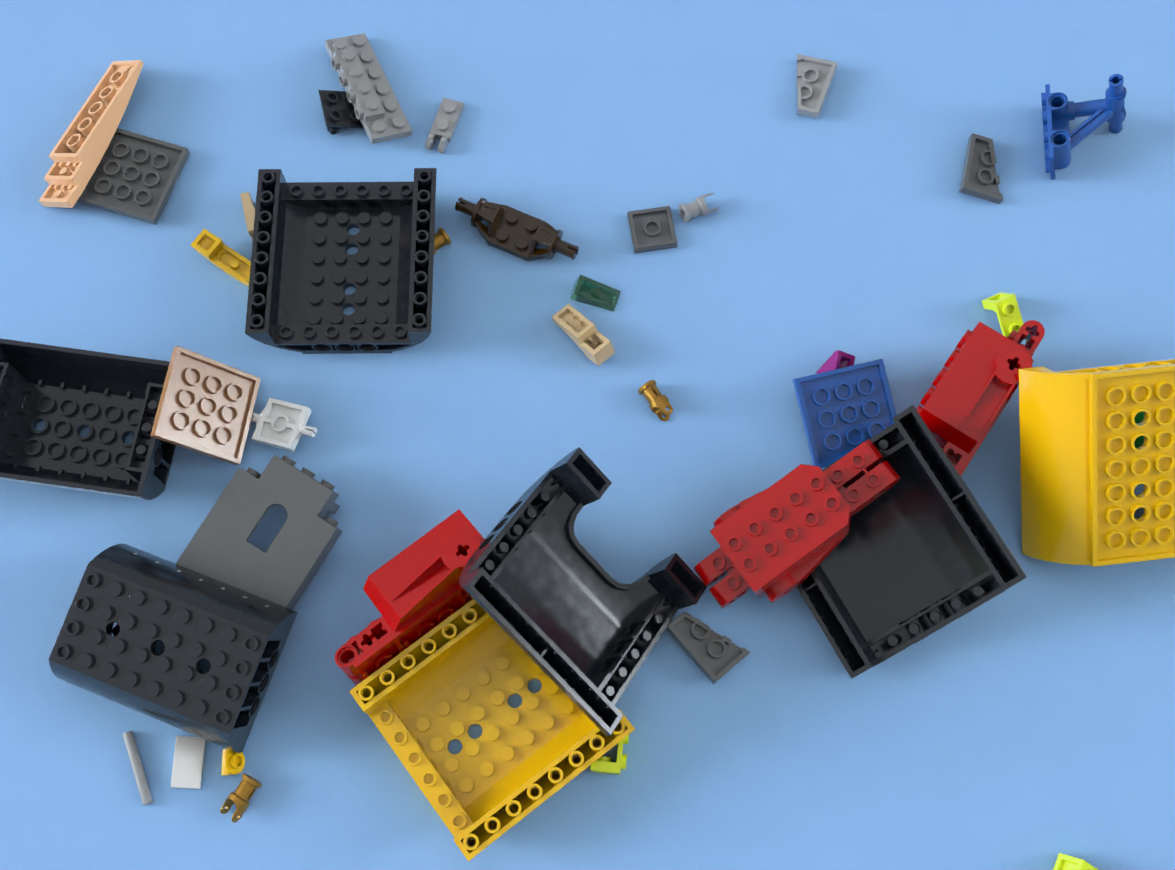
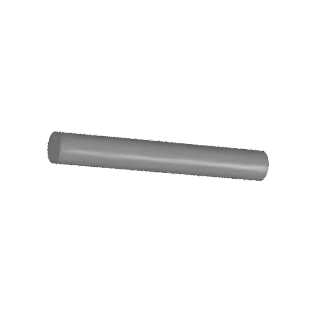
[122,731,153,806]

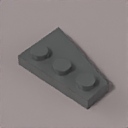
[959,133,1003,204]
[666,611,750,684]

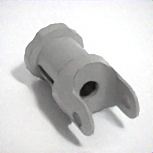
[679,193,720,223]

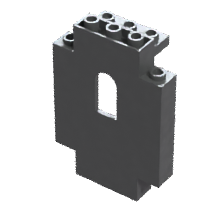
[176,455,343,610]

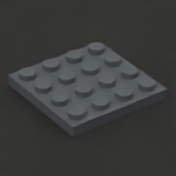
[77,128,190,225]

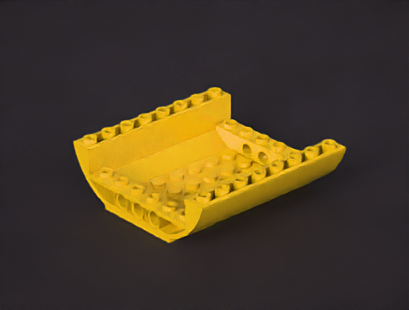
[1019,359,1175,567]
[349,599,635,862]

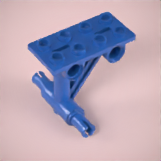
[1041,74,1127,180]

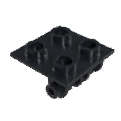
[318,90,364,135]

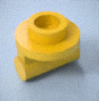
[221,749,245,776]

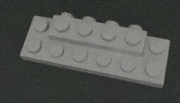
[325,33,412,144]

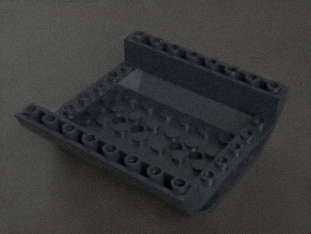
[245,168,437,354]

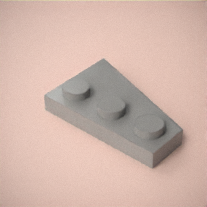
[797,54,837,118]

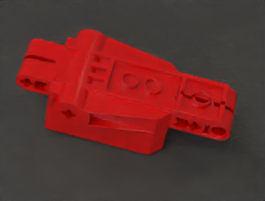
[916,320,1045,476]
[693,439,901,608]
[334,509,485,686]

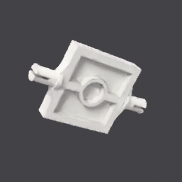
[251,398,317,452]

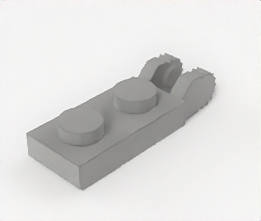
[425,98,464,153]

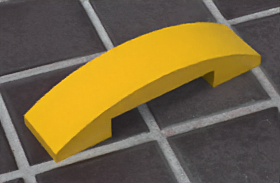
[191,229,251,287]

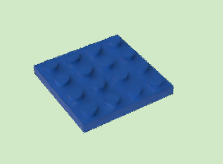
[792,359,897,468]

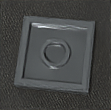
[627,206,677,254]

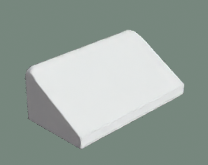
[171,736,206,789]

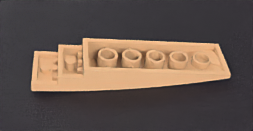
[39,60,144,208]

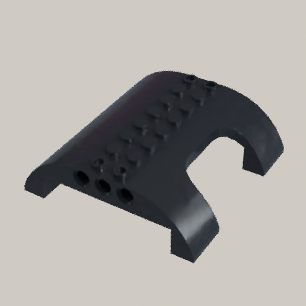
[459,447,707,736]

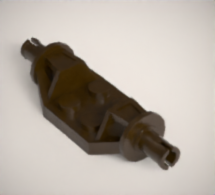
[455,197,579,261]

